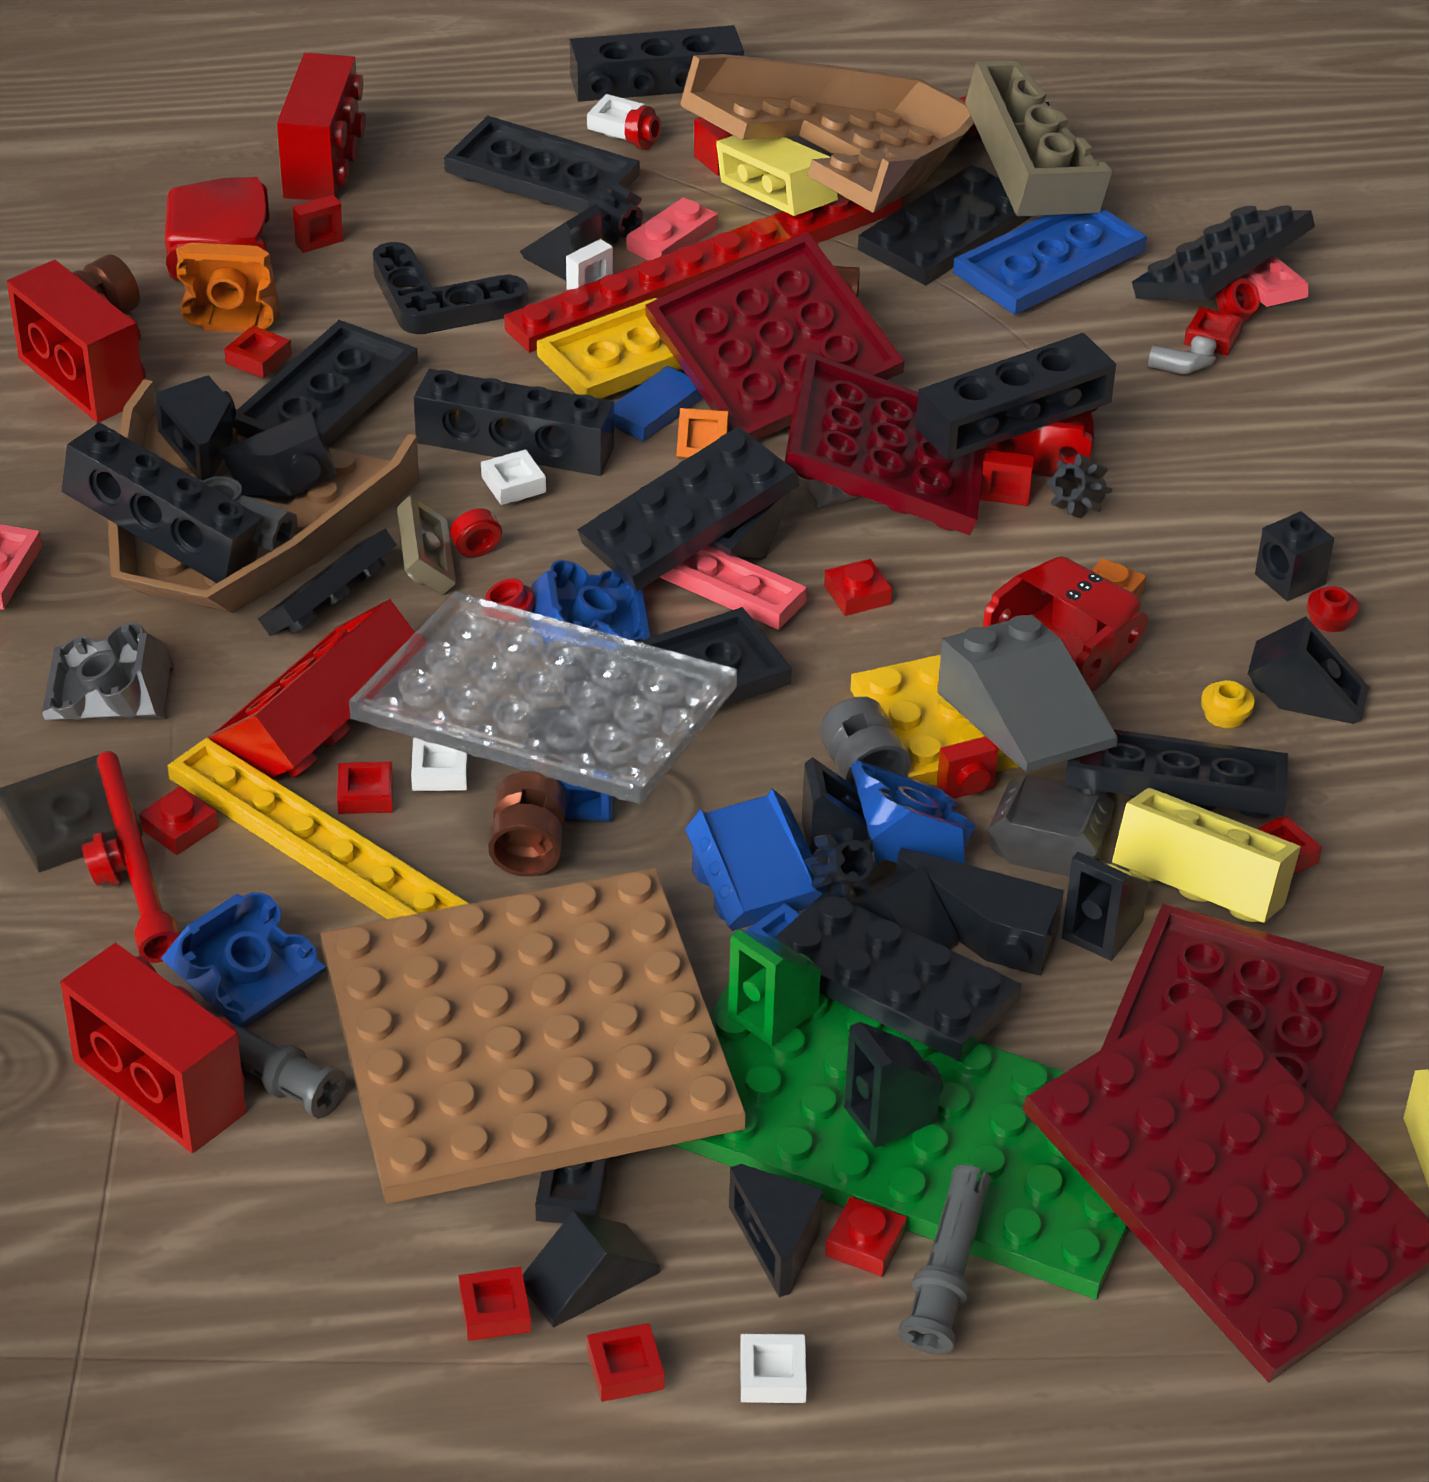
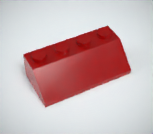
[207,599,427,778]

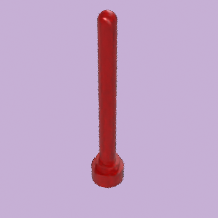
[97,751,181,963]

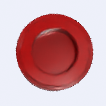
[449,508,503,558]

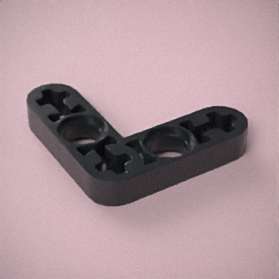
[373,242,528,335]

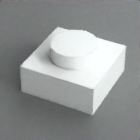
[587,94,644,139]
[566,239,613,290]
[481,449,546,505]
[411,737,468,791]
[740,1334,807,1403]

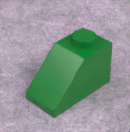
[728,929,821,1047]

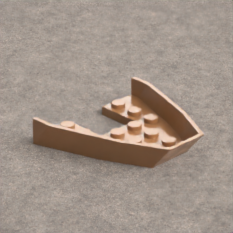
[680,54,974,213]
[108,379,419,613]

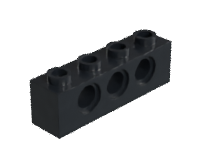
[570,25,744,102]
[916,332,1116,461]
[414,369,614,476]
[61,422,263,583]

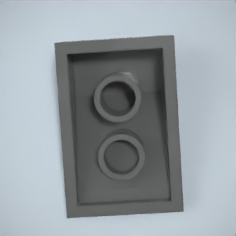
[937,615,1117,772]

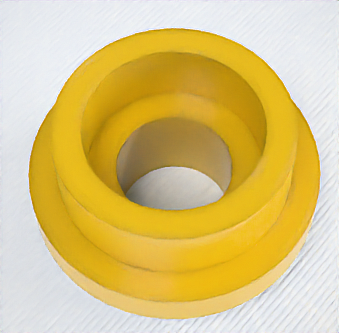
[1201,680,1255,728]

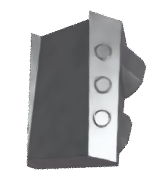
[42,622,174,720]
[988,774,1115,877]

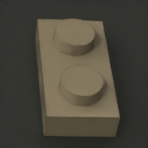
[397,495,456,595]

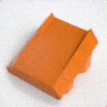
[176,242,281,333]

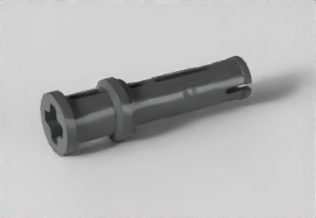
[202,1006,346,1119]
[898,1165,992,1354]

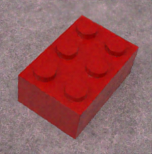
[277,53,366,200]
[7,259,146,423]
[60,942,246,1154]

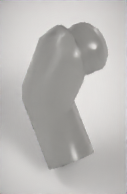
[1148,336,1217,375]

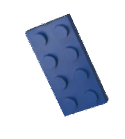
[953,207,1147,315]

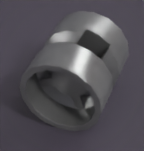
[819,697,911,787]

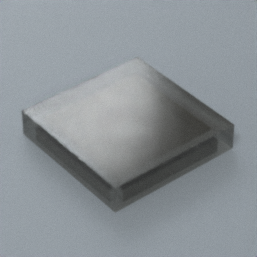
[0,754,143,873]

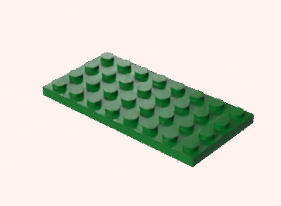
[672,983,1129,1300]

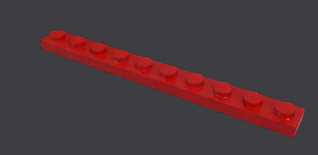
[504,193,902,353]

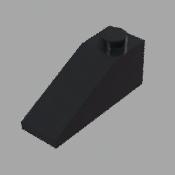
[896,847,1064,976]

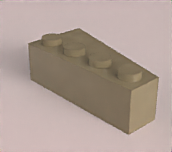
[965,60,1113,217]

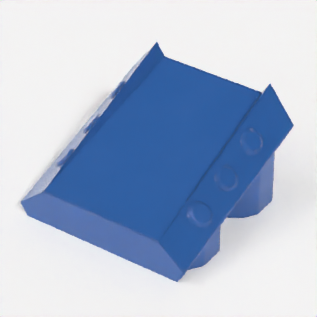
[530,560,651,656]
[851,760,977,864]
[685,788,829,931]
[161,892,327,1027]

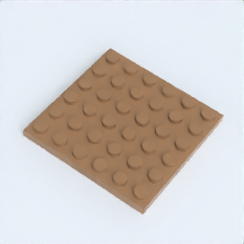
[320,868,745,1204]

